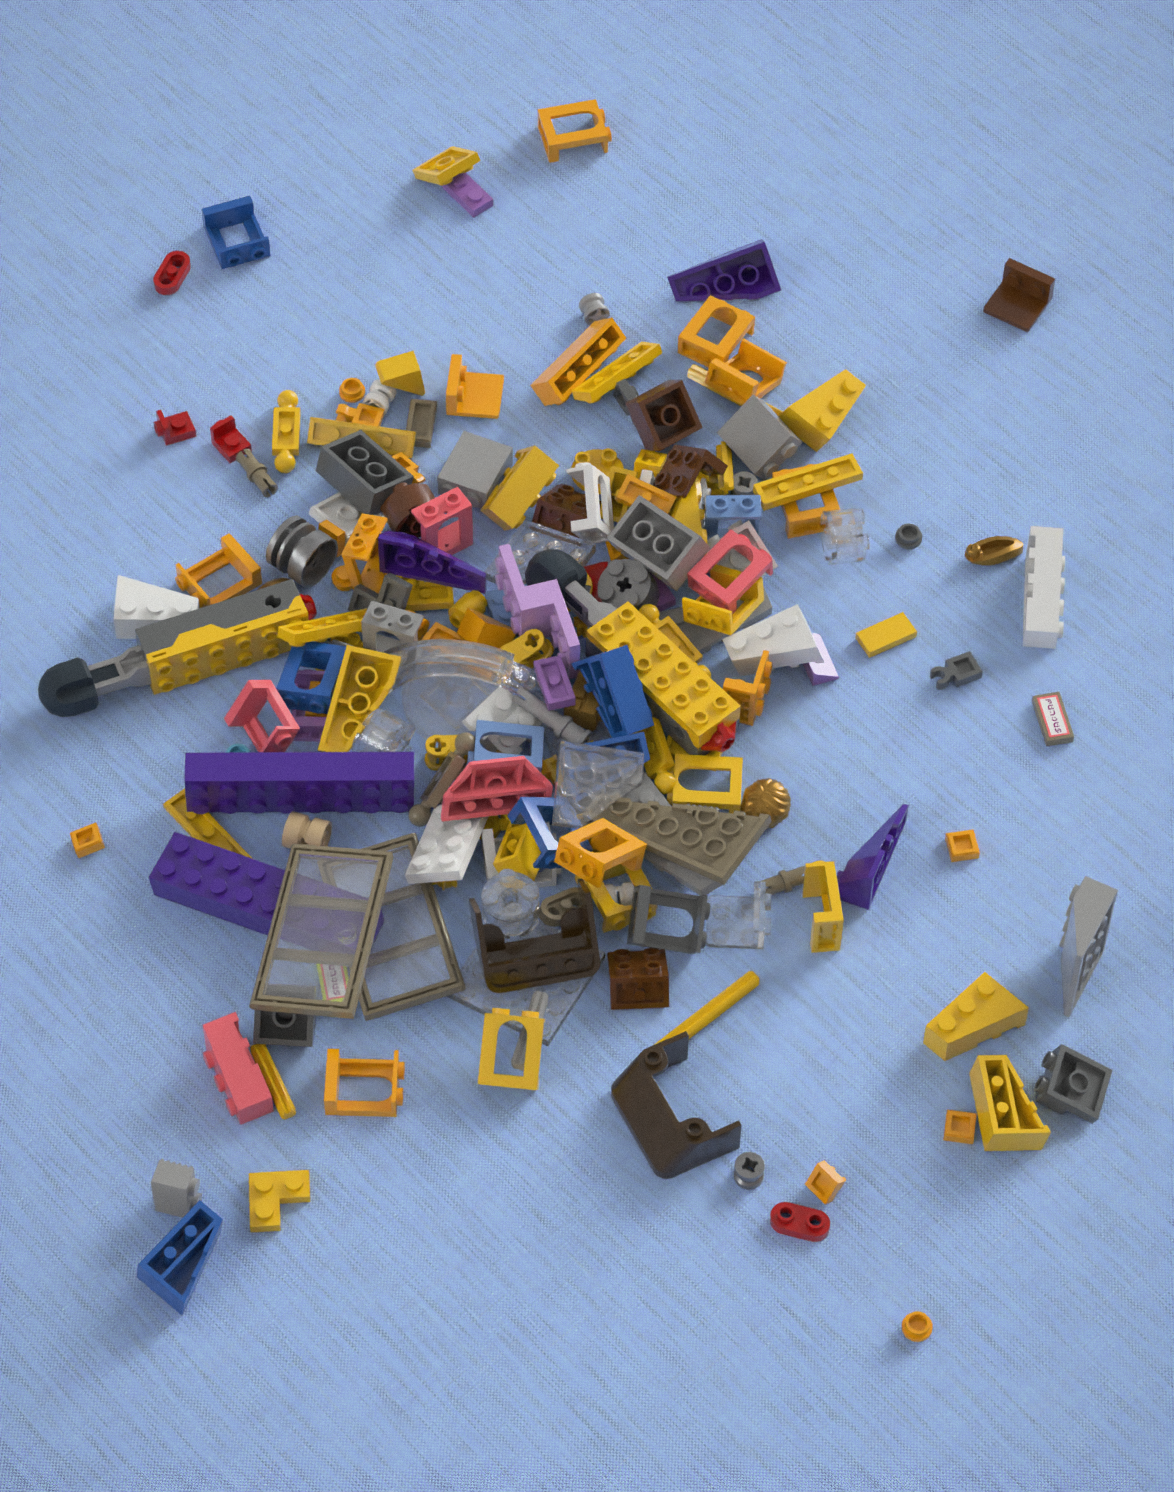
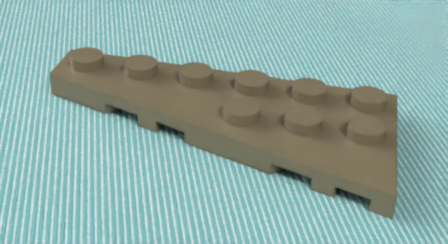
[582,795,772,885]

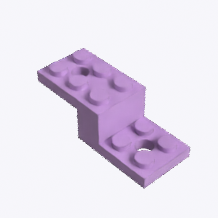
[495,544,580,679]

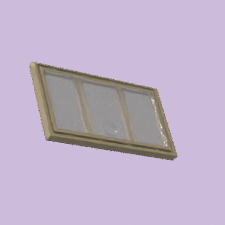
[317,833,466,1021]
[249,844,394,1019]

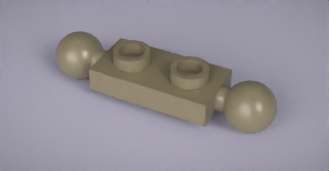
[408,732,475,827]

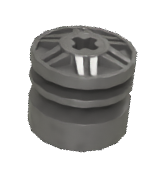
[265,515,338,588]

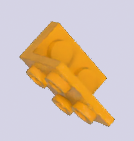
[446,354,504,419]
[723,650,773,726]

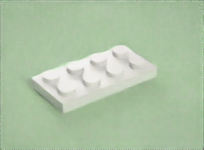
[405,804,489,884]

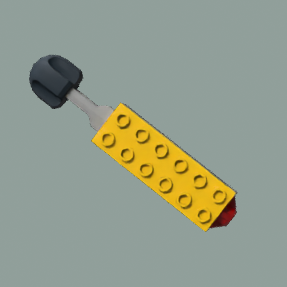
[525,549,741,756]
[38,579,317,717]

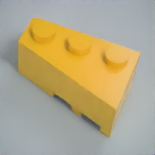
[778,369,866,452]
[480,445,559,531]
[923,972,1029,1061]
[969,1055,1051,1151]

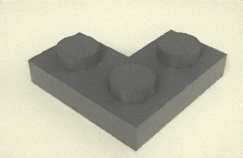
[348,573,413,635]

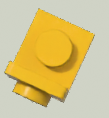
[633,449,667,479]

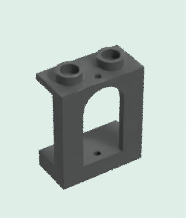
[627,885,710,954]

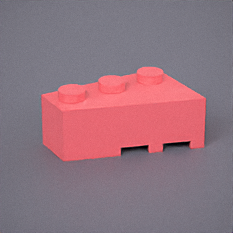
[202,1012,274,1125]

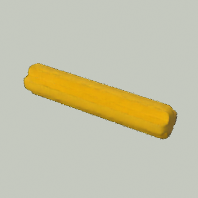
[716,441,734,494]
[250,1044,296,1120]

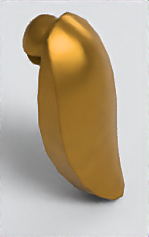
[964,536,1023,566]

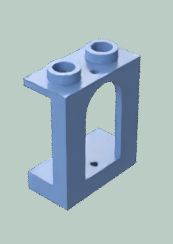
[704,495,762,540]
[467,720,544,772]

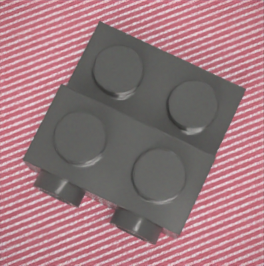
[1034,1044,1112,1124]

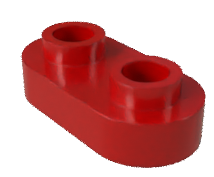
[153,251,191,295]
[770,1202,830,1242]

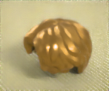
[740,778,791,829]

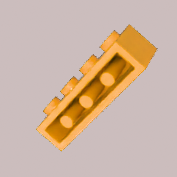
[530,318,626,406]

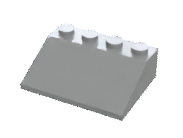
[1059,876,1118,1017]

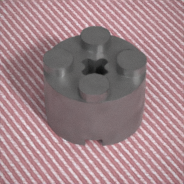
[598,559,660,611]

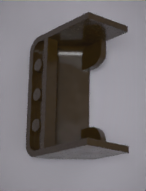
[469,879,600,993]
[611,1031,742,1179]

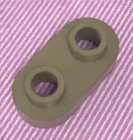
[538,887,581,927]

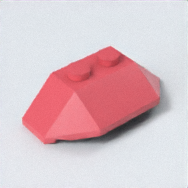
[441,756,553,822]

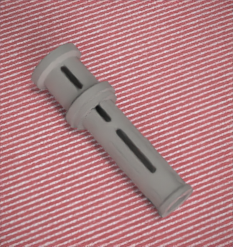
[512,686,592,746]

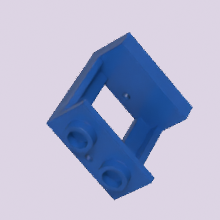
[201,196,271,269]
[276,642,346,714]
[507,797,593,869]

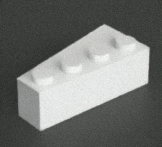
[1023,526,1065,649]

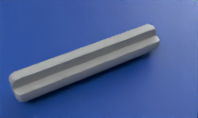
[511,991,549,1071]

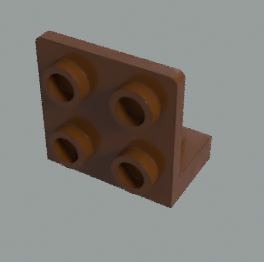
[983,258,1055,332]
[653,445,728,498]
[530,484,602,547]
[607,948,669,1010]

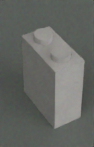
[717,394,802,481]
[437,431,513,509]

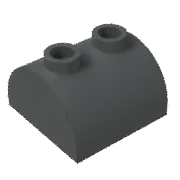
[253,985,317,1047]

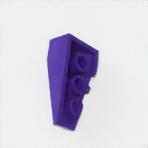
[667,239,781,302]
[378,530,487,594]
[837,803,909,910]

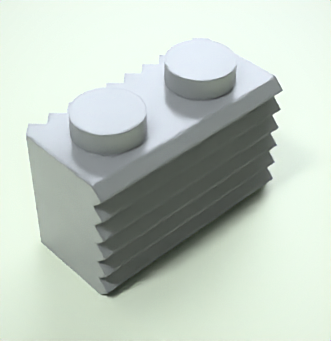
[151,1159,202,1218]

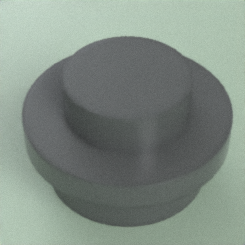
[895,523,922,549]

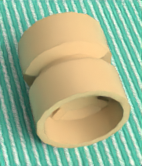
[282,811,332,849]

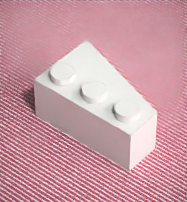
[113,575,199,639]
[722,604,825,676]

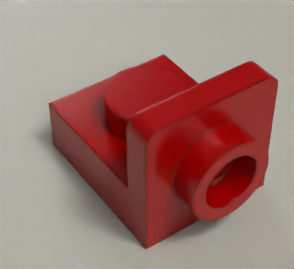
[153,409,196,446]
[210,415,252,463]

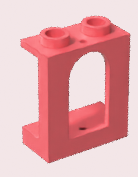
[411,487,473,555]
[687,529,773,614]
[224,680,300,752]

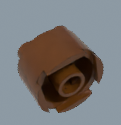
[380,482,442,538]

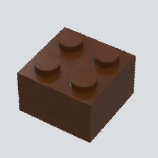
[625,380,703,451]

